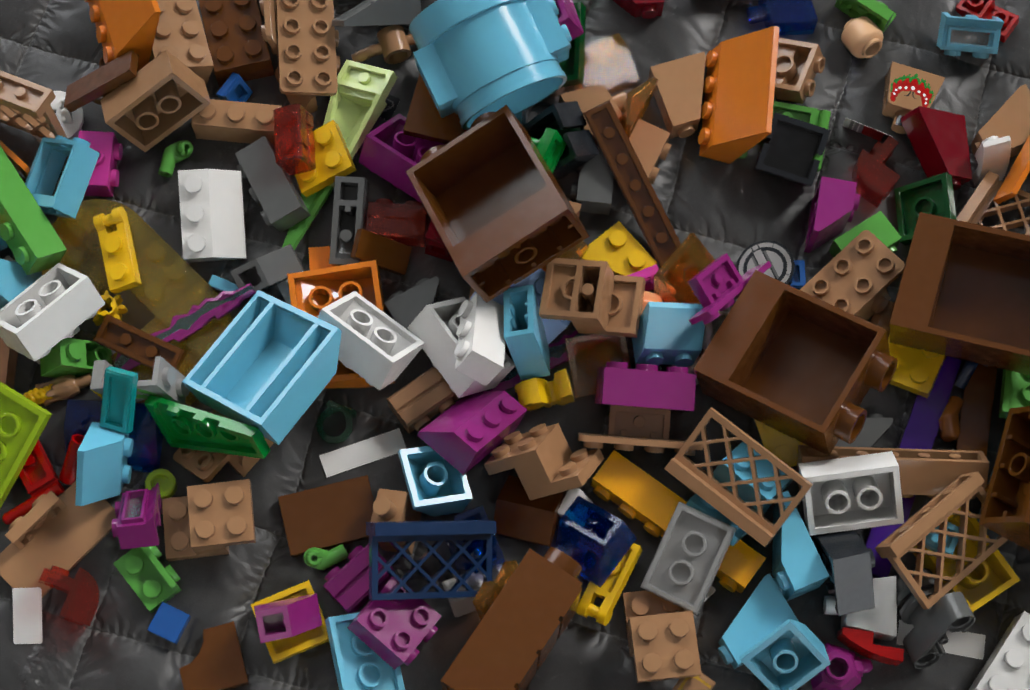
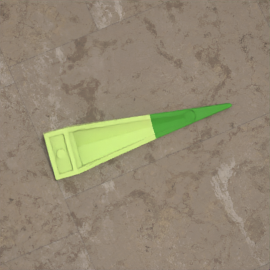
[282,59,398,250]

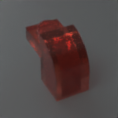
[852,136,901,208]
[38,565,100,628]

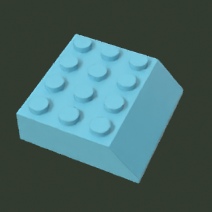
[182,290,342,445]

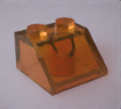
[654,233,715,304]

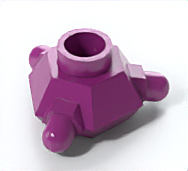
[810,642,873,690]

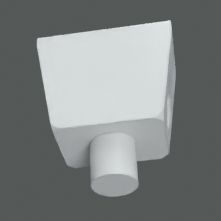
[823,576,897,641]

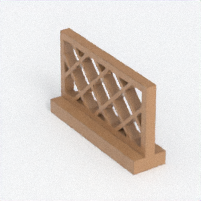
[0,70,67,139]
[956,171,1030,236]
[664,407,813,547]
[875,471,1008,610]

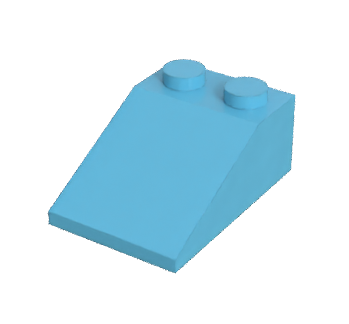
[772,490,829,601]

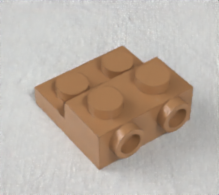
[774,38,825,104]

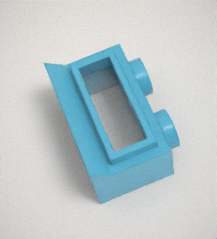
[937,12,1004,59]

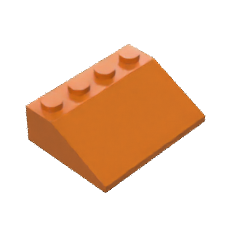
[84,0,161,71]
[698,26,780,164]
[287,260,395,389]

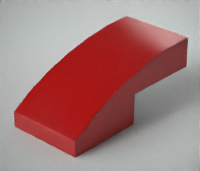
[836,627,904,666]

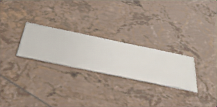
[319,428,406,478]
[897,620,986,660]

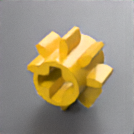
[93,290,128,326]

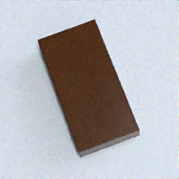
[350,229,412,276]

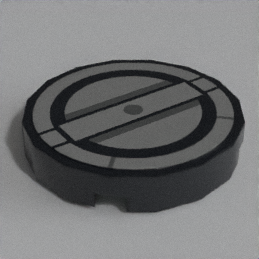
[736,240,796,285]

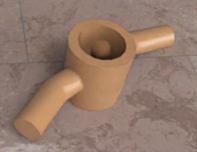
[351,25,415,64]

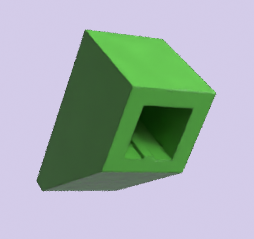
[40,338,113,378]

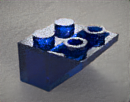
[555,496,637,588]

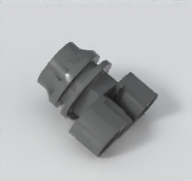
[896,568,976,669]

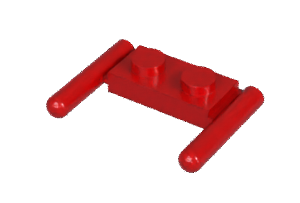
[2,439,64,525]

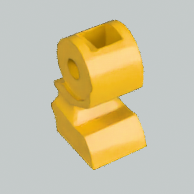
[514,368,575,411]

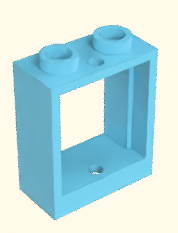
[25,135,100,219]

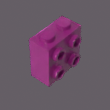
[347,577,441,670]

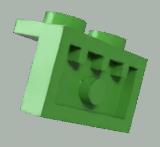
[834,0,896,33]
[113,546,181,613]

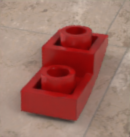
[955,0,1019,43]

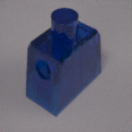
[747,0,818,36]

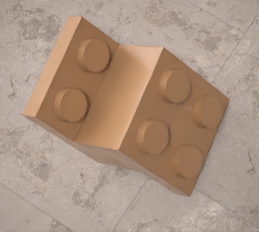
[539,258,646,338]
[484,423,604,501]
[162,479,256,561]
[622,590,702,683]

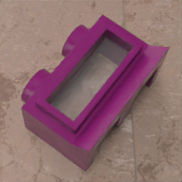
[112,483,163,549]

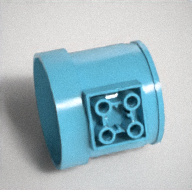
[409,0,572,130]

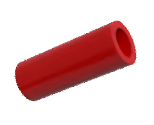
[59,434,85,485]

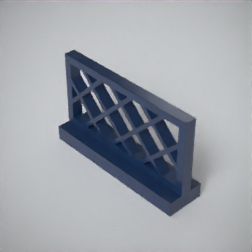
[366,520,496,600]

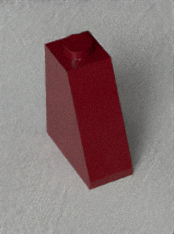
[901,106,972,191]

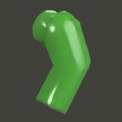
[158,140,193,177]
[303,544,348,571]

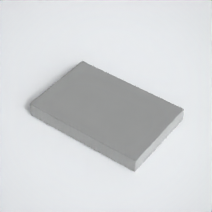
[640,502,737,615]

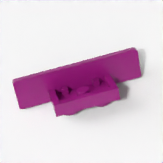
[688,253,772,325]

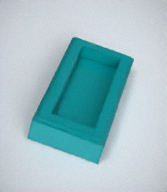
[100,366,138,434]

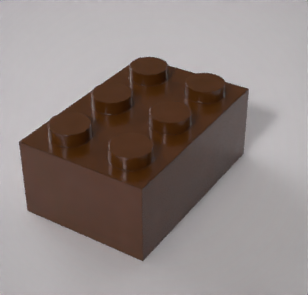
[198,0,275,87]

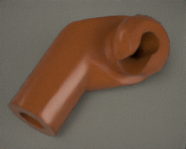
[939,396,964,442]

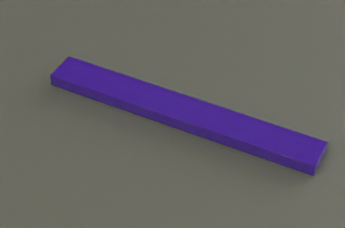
[865,356,961,578]

